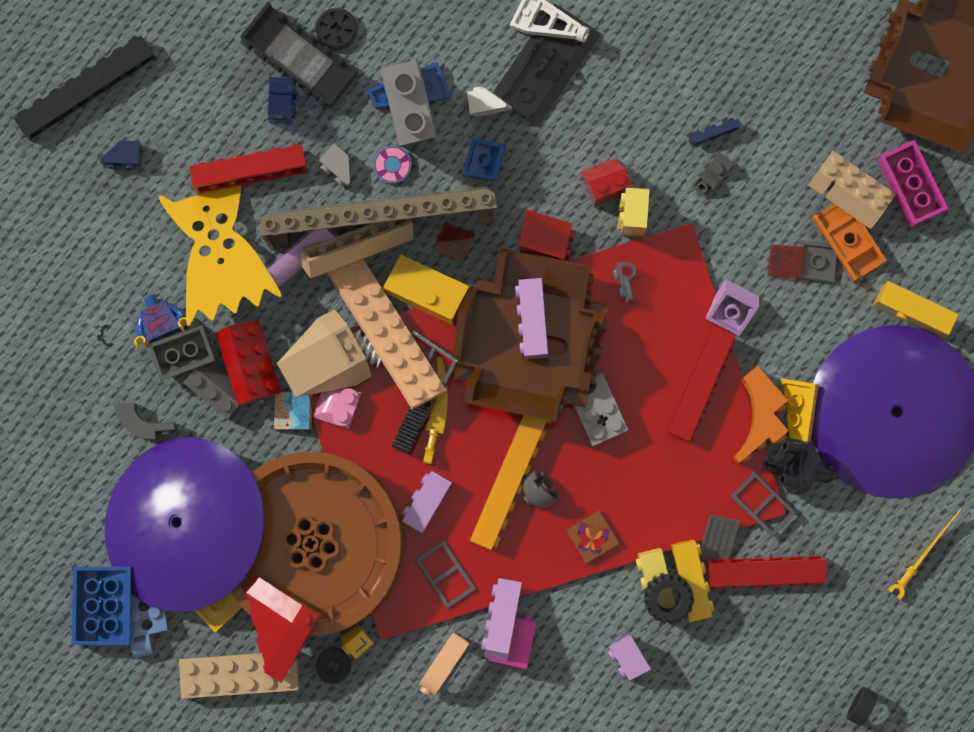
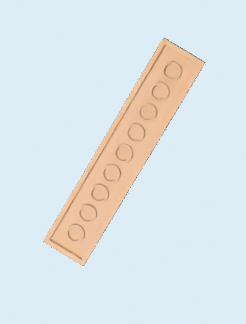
[327,259,446,409]

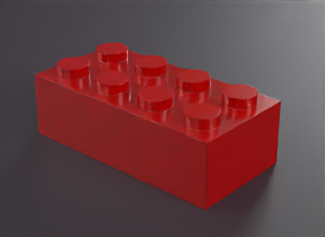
[216,320,281,406]

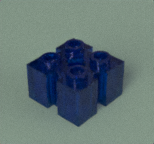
[267,77,297,124]

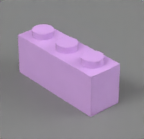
[401,471,452,533]

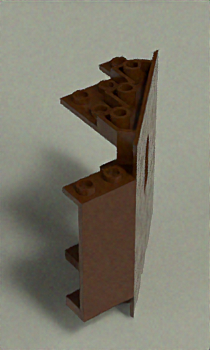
[863,0,974,154]
[452,248,609,422]

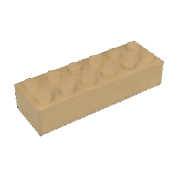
[179,653,300,699]

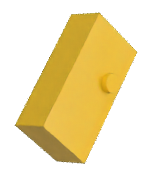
[383,254,470,325]
[873,281,959,339]

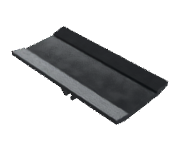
[493,3,601,127]

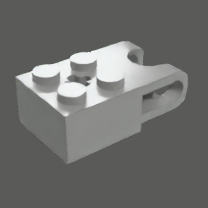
[573,371,628,447]

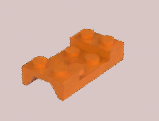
[811,204,887,282]

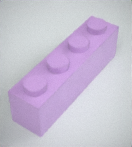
[515,278,548,359]
[481,578,522,661]

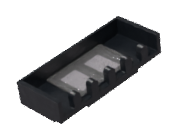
[240,2,359,109]

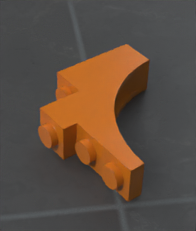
[733,365,788,464]

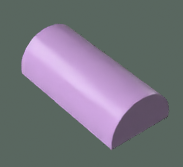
[266,228,338,287]

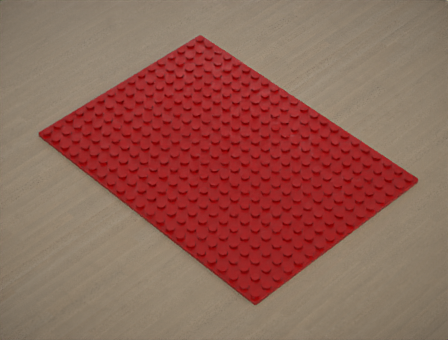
[312,223,785,640]

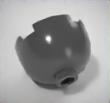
[523,469,560,508]

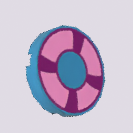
[374,146,412,184]

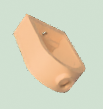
[419,632,470,696]

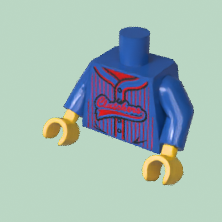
[134,295,192,350]

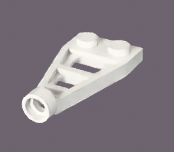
[510,0,589,42]

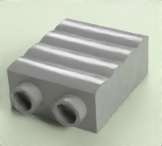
[380,60,437,146]

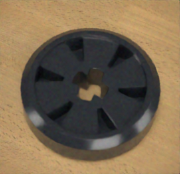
[315,8,357,50]

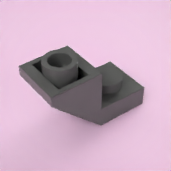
[691,152,734,198]

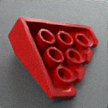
[245,574,322,683]

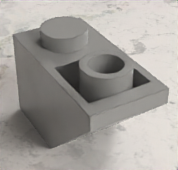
[319,144,351,188]

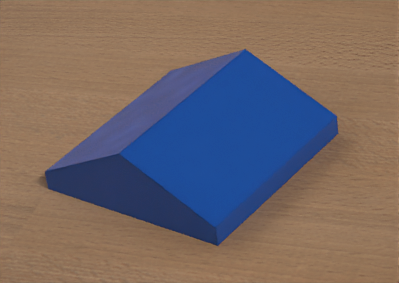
[462,139,506,181]

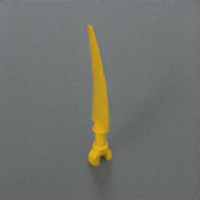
[423,357,448,465]
[887,509,961,600]

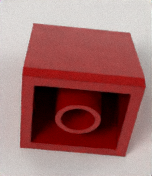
[580,158,632,207]
[519,209,575,261]

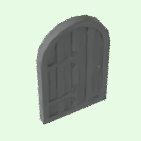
[701,514,740,563]

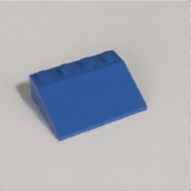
[72,567,132,645]

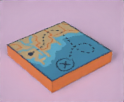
[273,391,313,430]

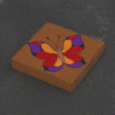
[566,511,619,563]

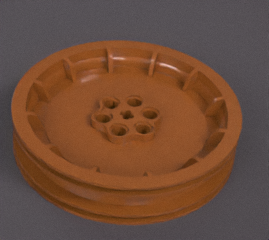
[231,452,405,637]

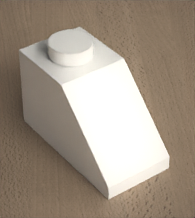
[467,87,512,117]

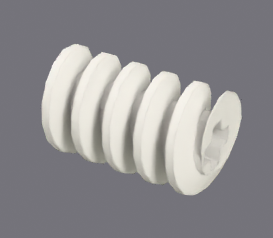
[353,329,383,368]

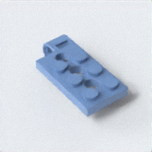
[130,594,169,658]

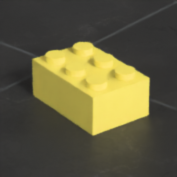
[617,188,650,237]

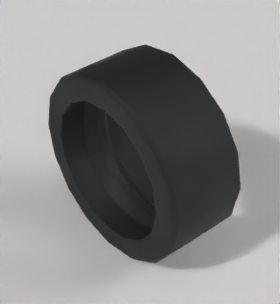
[846,687,878,726]

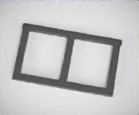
[412,330,459,388]
[731,471,796,537]
[415,541,476,609]

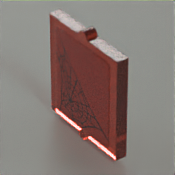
[433,222,476,263]
[767,244,805,278]

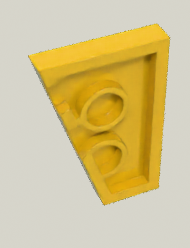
[780,378,819,442]

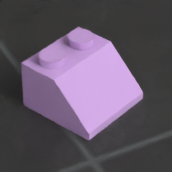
[706,279,759,336]
[608,634,650,681]

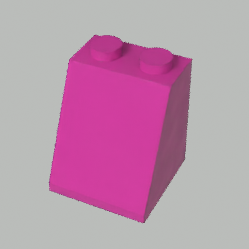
[488,615,536,669]

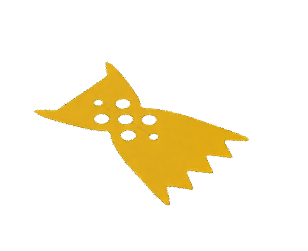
[159,186,281,326]

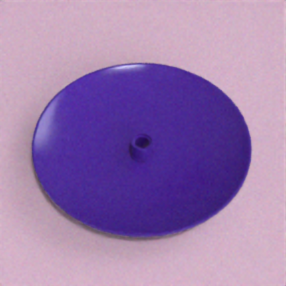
[811,325,974,498]
[105,438,264,612]

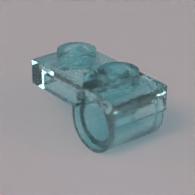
[612,262,636,303]

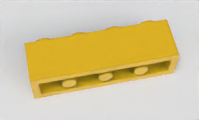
[671,539,714,622]

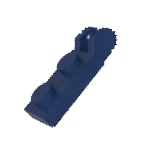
[688,118,741,145]

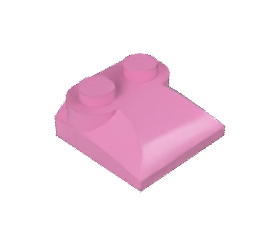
[313,388,362,429]

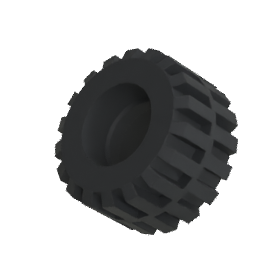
[644,572,694,625]

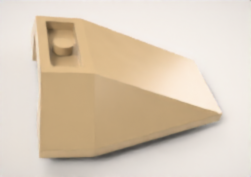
[277,309,372,397]

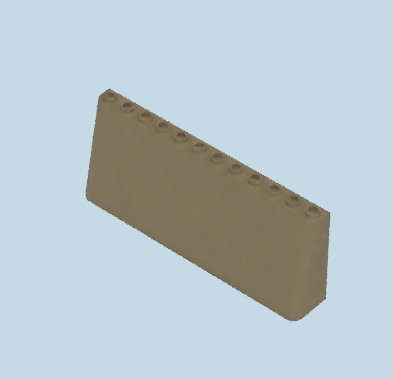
[260,186,497,250]

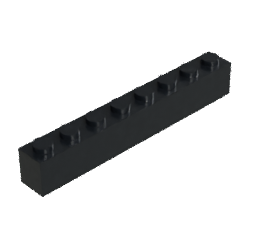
[14,35,156,141]

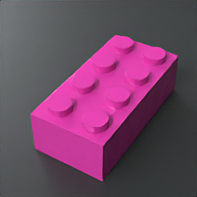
[877,140,948,228]

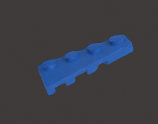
[367,62,452,108]

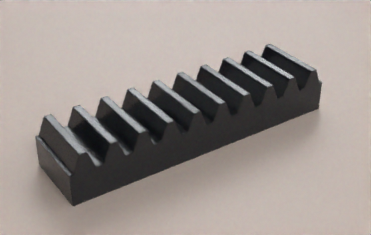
[392,397,438,456]

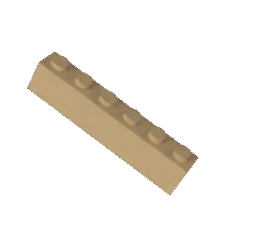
[300,219,413,279]

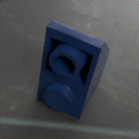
[100,140,142,170]

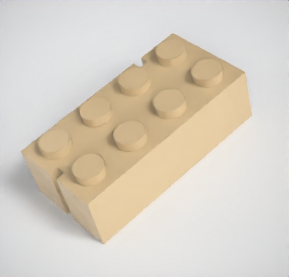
[808,151,896,229]

